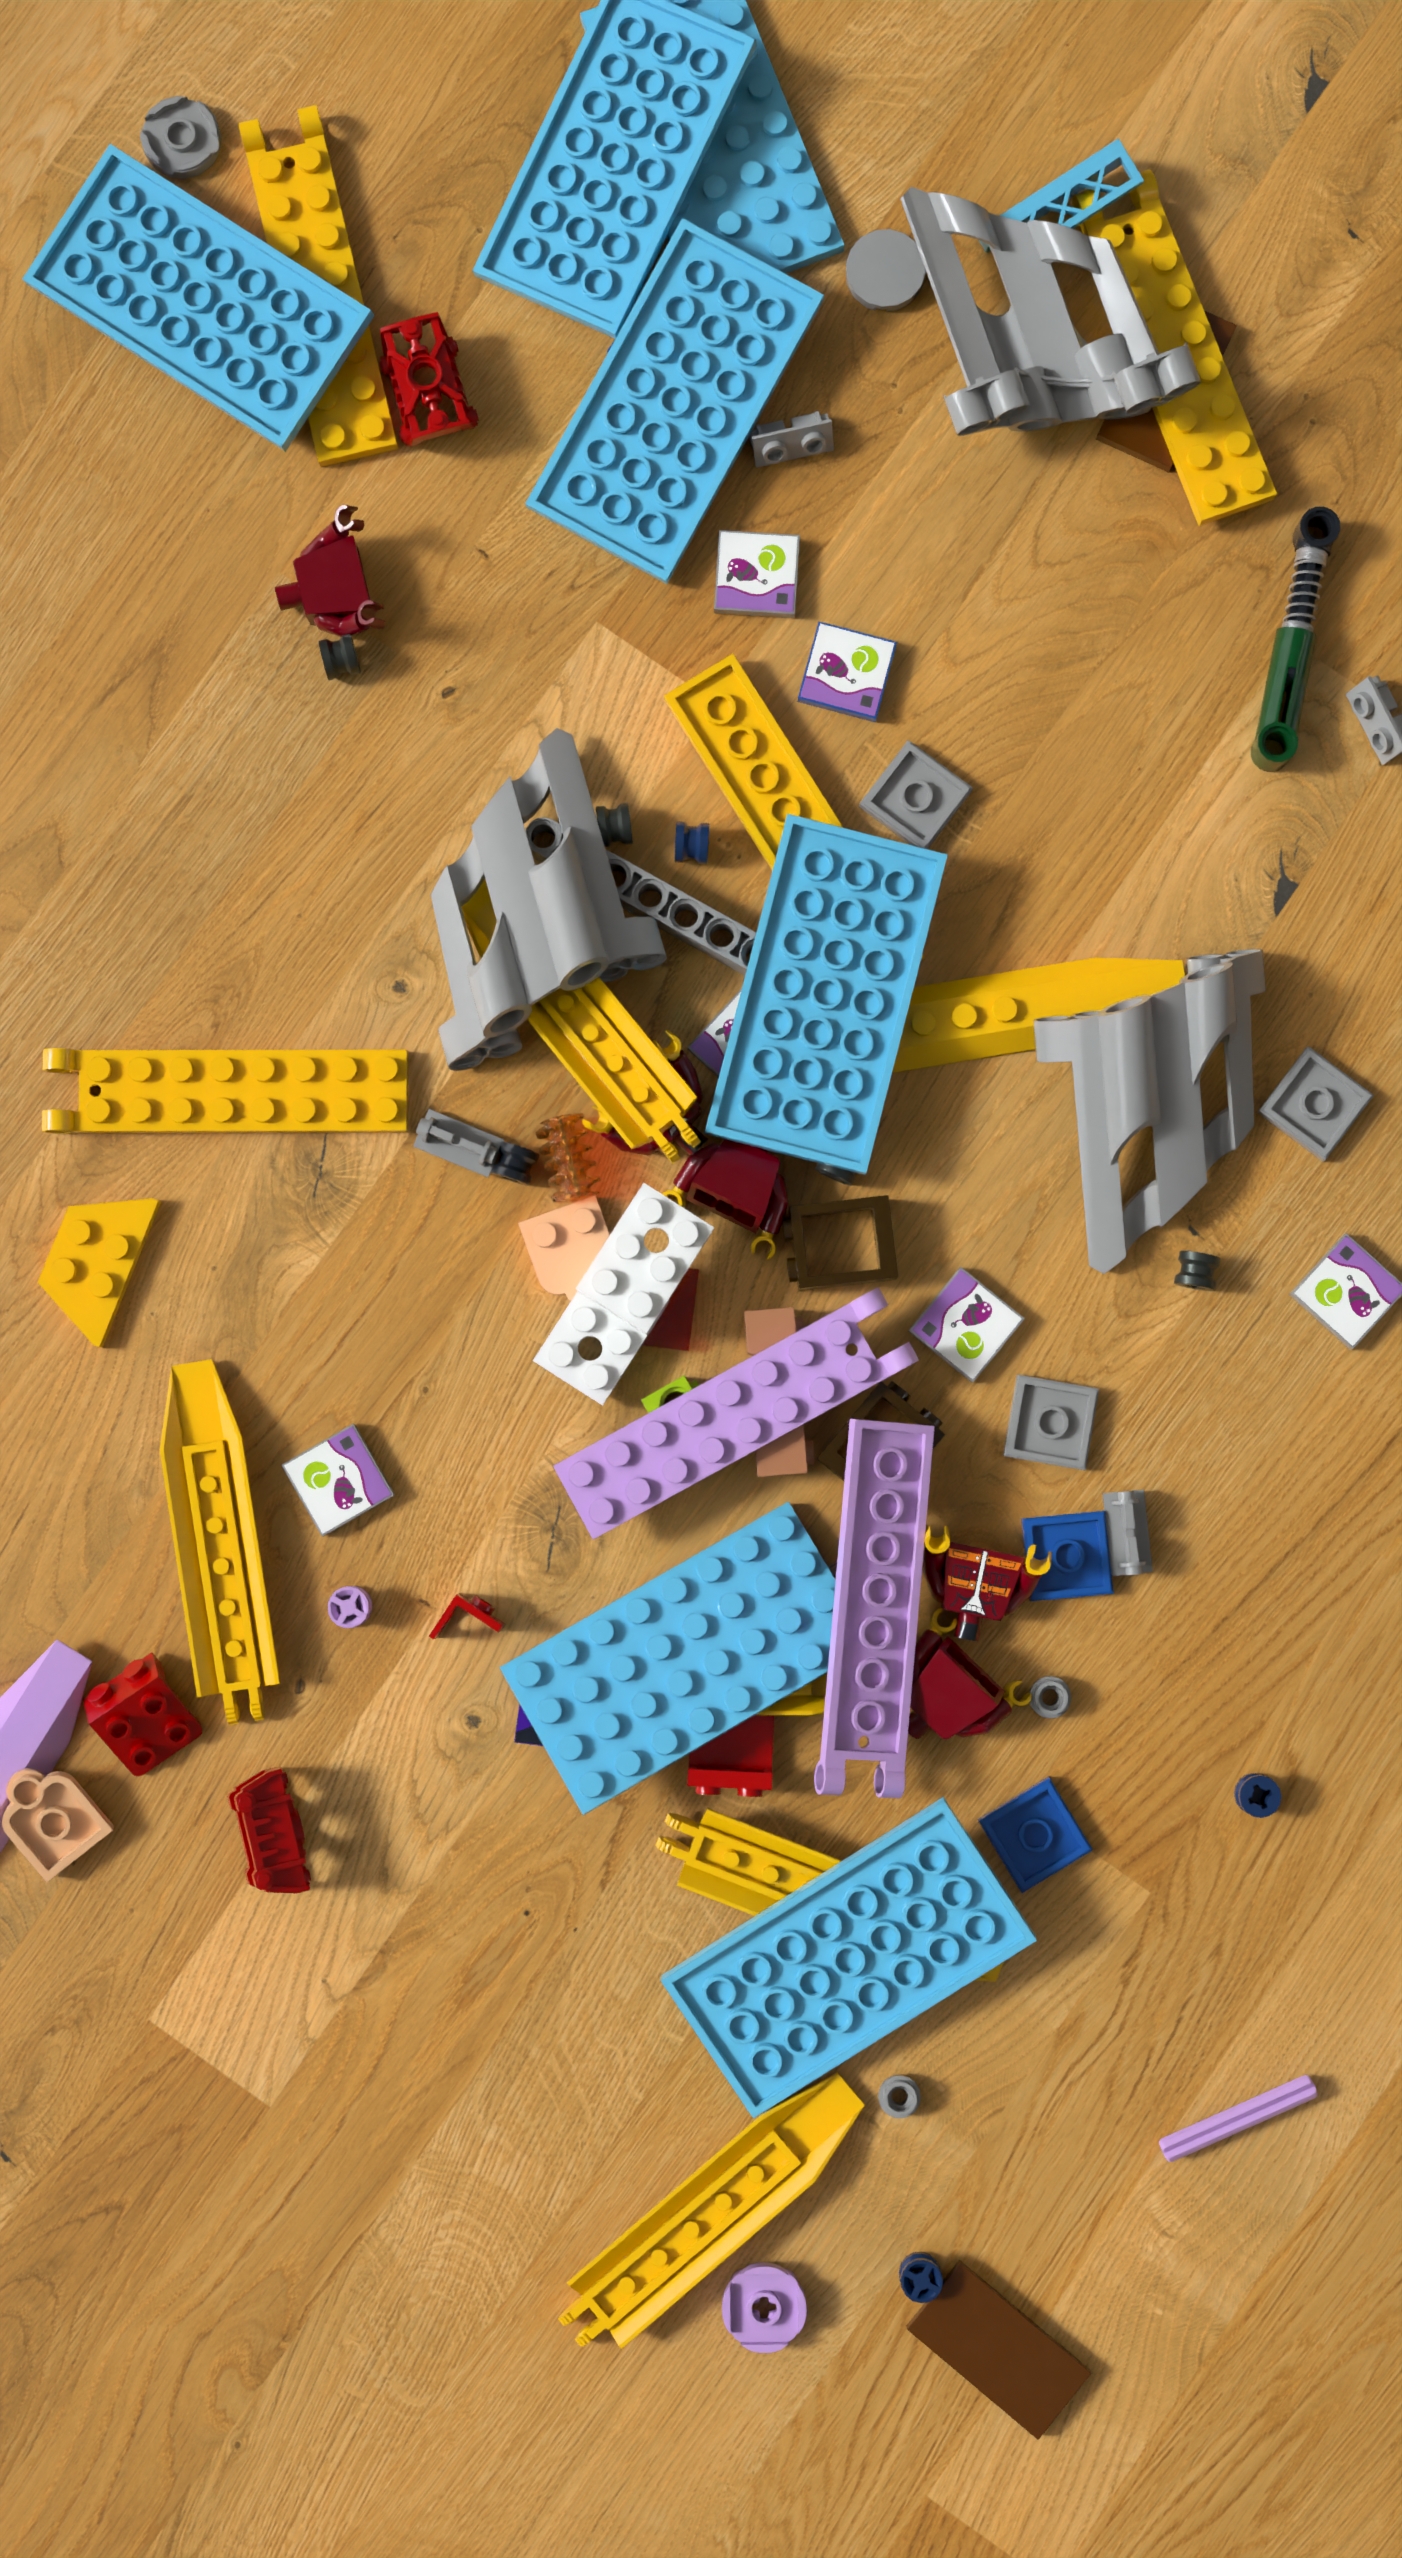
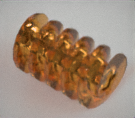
[535,1113,601,1203]

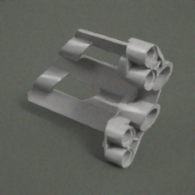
[901,187,1201,436]
[431,728,667,1071]
[1033,949,1266,1274]

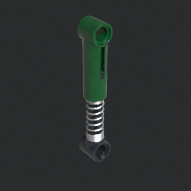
[1251,507,1340,772]

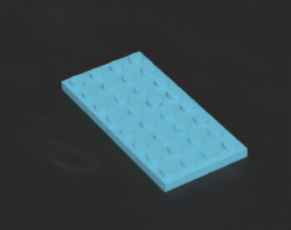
[472,0,757,339]
[580,0,844,274]
[22,144,375,452]
[525,218,824,584]
[705,814,947,1175]
[500,1501,836,1816]
[661,1797,1037,2118]

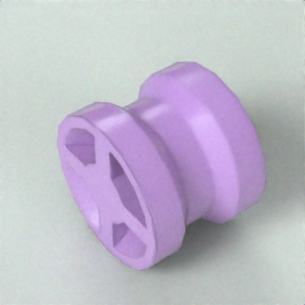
[328,1586,373,1628]

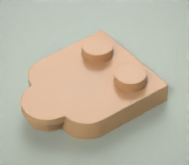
[518,1195,610,1301]
[2,1768,114,1882]

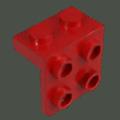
[83,1652,202,1776]
[687,1715,774,1797]

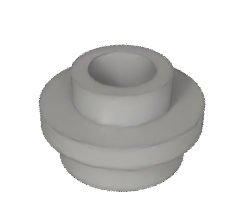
[1029,1676,1071,1718]
[878,2074,921,2118]

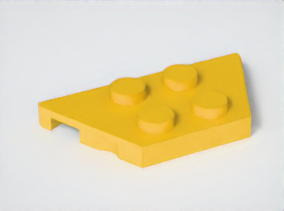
[37,1198,161,1348]

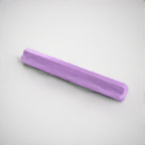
[1159,2075,1318,2162]

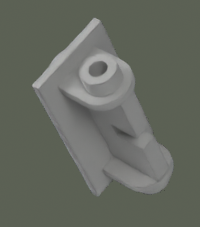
[749,411,834,468]
[1345,676,1402,765]
[413,1109,504,1178]
[1102,1489,1153,1576]

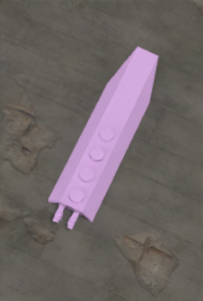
[0,1639,93,1853]

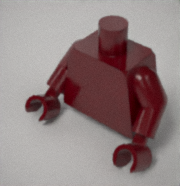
[275,505,385,637]

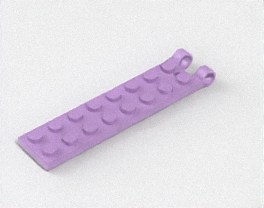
[553,1287,919,1539]
[814,1419,934,1799]

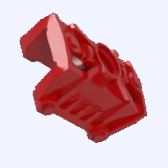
[379,312,479,447]
[227,1767,311,1894]

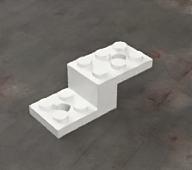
[533,1183,714,1406]

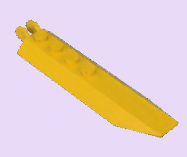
[461,879,701,1164]
[892,957,1185,1073]
[160,1359,280,1725]
[655,1808,1004,1982]
[558,2072,865,2349]

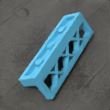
[979,138,1144,253]

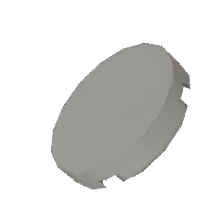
[140,96,222,179]
[846,229,926,312]

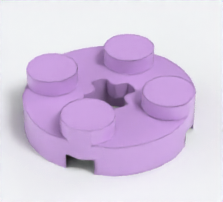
[722,2262,807,2353]

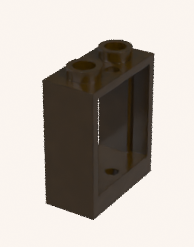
[782,1195,898,1291]
[817,1381,945,1481]

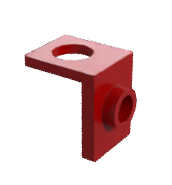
[429,1593,506,1640]

